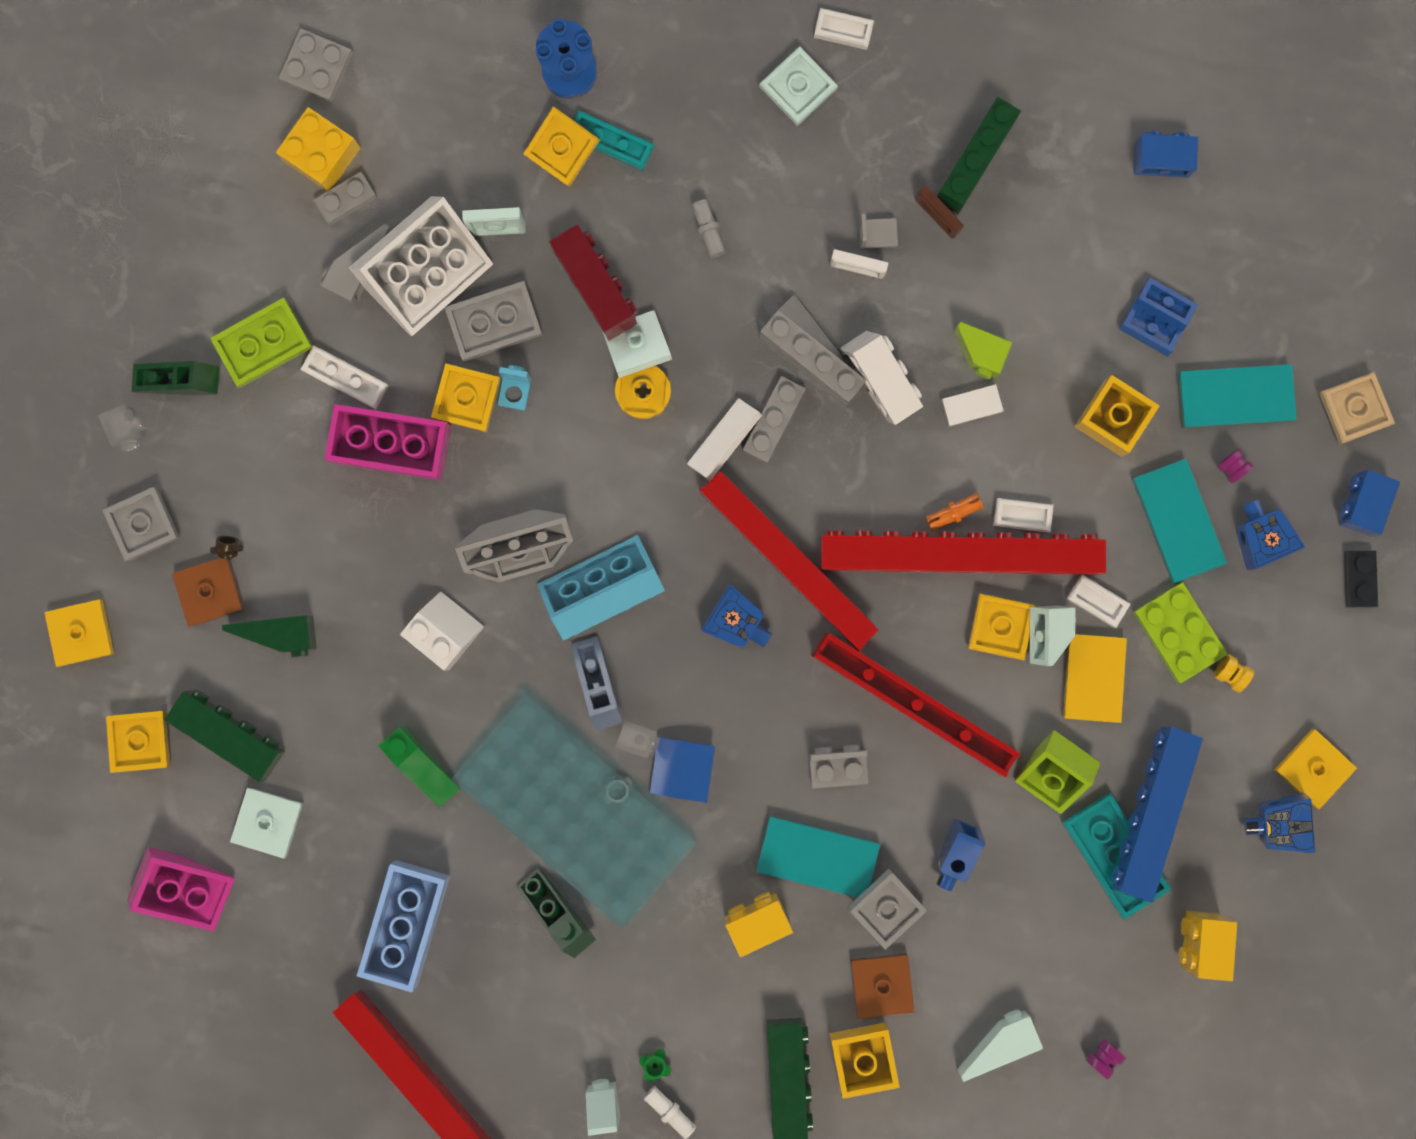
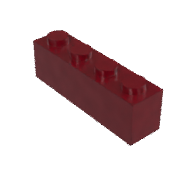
[549,224,638,341]

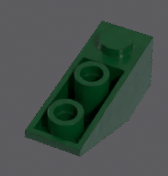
[517,868,596,958]

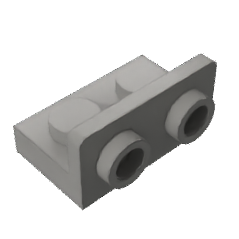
[809,745,869,788]

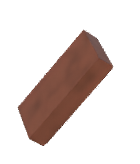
[915,185,964,239]

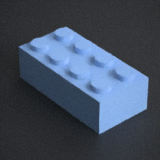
[357,860,450,992]

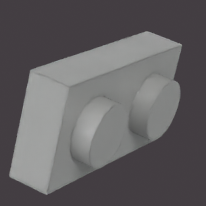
[314,172,377,226]

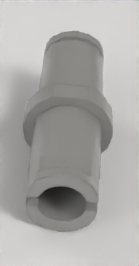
[692,199,726,258]

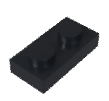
[1344,551,1378,608]

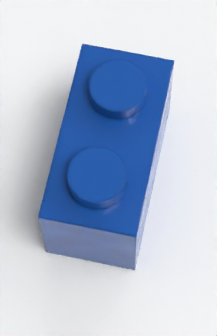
[1134,131,1198,178]
[1339,470,1400,537]

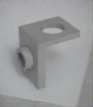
[858,213,898,249]

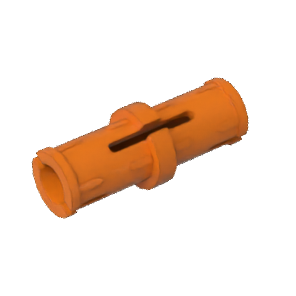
[925,492,984,532]

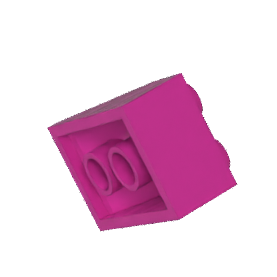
[127,846,235,931]

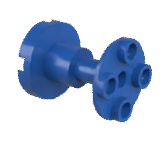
[535,19,597,99]

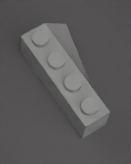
[759,294,866,407]

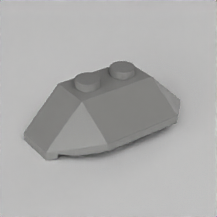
[455,509,573,582]

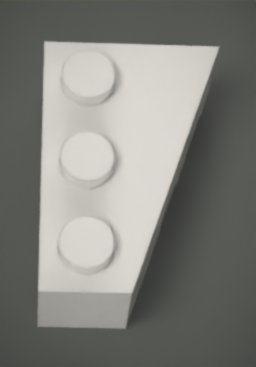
[839,331,923,425]

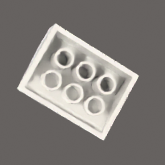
[349,196,493,336]

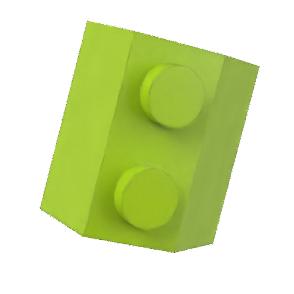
[1014,730,1101,814]

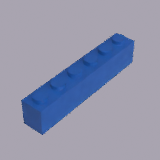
[1111,727,1203,903]

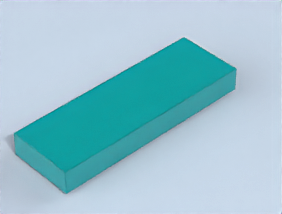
[574,110,654,171]

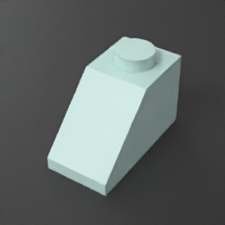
[1030,606,1076,666]
[586,1079,621,1136]

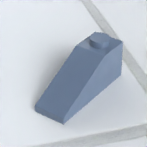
[571,636,624,731]

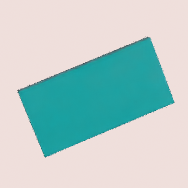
[1178,364,1297,428]
[1132,459,1227,583]
[1061,792,1172,920]
[756,816,880,898]

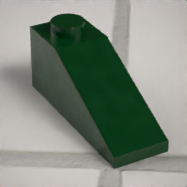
[131,361,219,395]
[222,615,317,657]

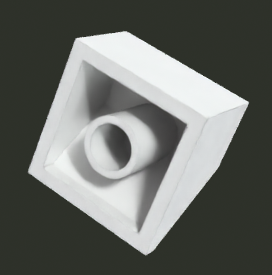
[400,592,484,671]

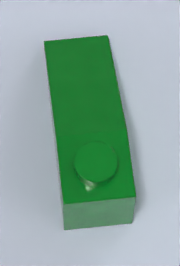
[378,725,461,808]

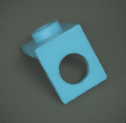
[498,365,532,411]

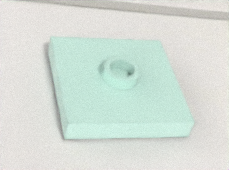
[759,46,838,126]
[462,207,526,236]
[603,310,672,378]
[230,787,303,859]

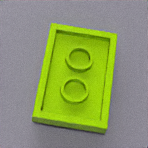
[210,297,313,388]
[1133,582,1228,684]

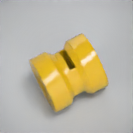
[1213,654,1255,693]

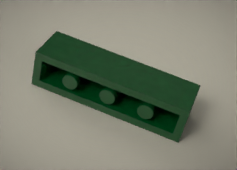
[937,96,1021,214]
[164,689,285,782]
[767,1018,813,1139]

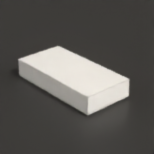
[814,8,874,50]
[830,249,888,279]
[941,384,1004,427]
[993,498,1054,533]
[1066,575,1130,628]

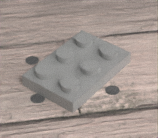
[445,281,543,362]

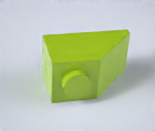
[954,322,1013,379]

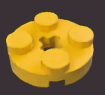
[615,365,671,420]

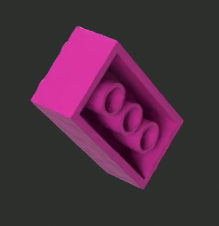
[324,404,451,482]

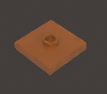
[172,558,244,627]
[851,953,915,1019]

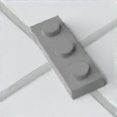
[743,376,806,464]

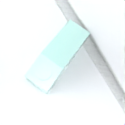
[957,1010,1043,1082]

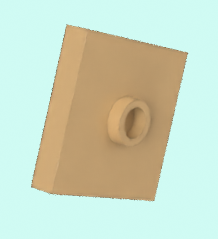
[1319,372,1395,445]

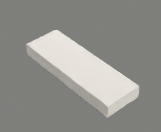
[300,345,389,410]
[687,398,762,481]

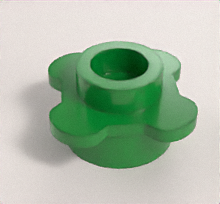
[639,1049,671,1082]

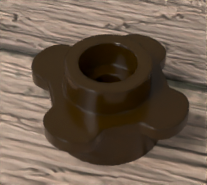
[210,536,243,559]

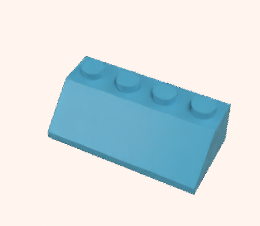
[537,535,665,641]

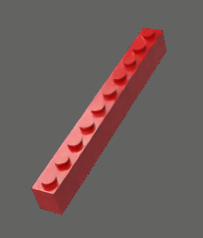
[820,530,1106,575]

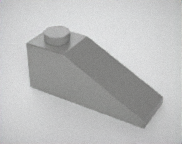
[321,224,392,307]

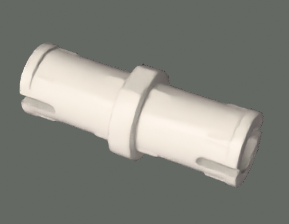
[644,1086,696,1139]

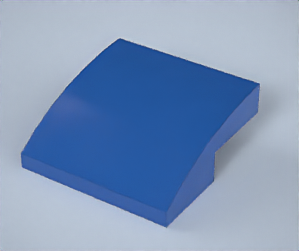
[1119,277,1198,357]
[650,737,715,803]

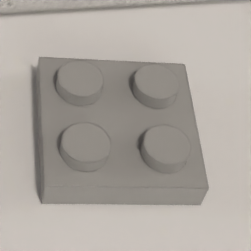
[278,28,353,103]
[102,487,180,562]
[847,869,927,950]

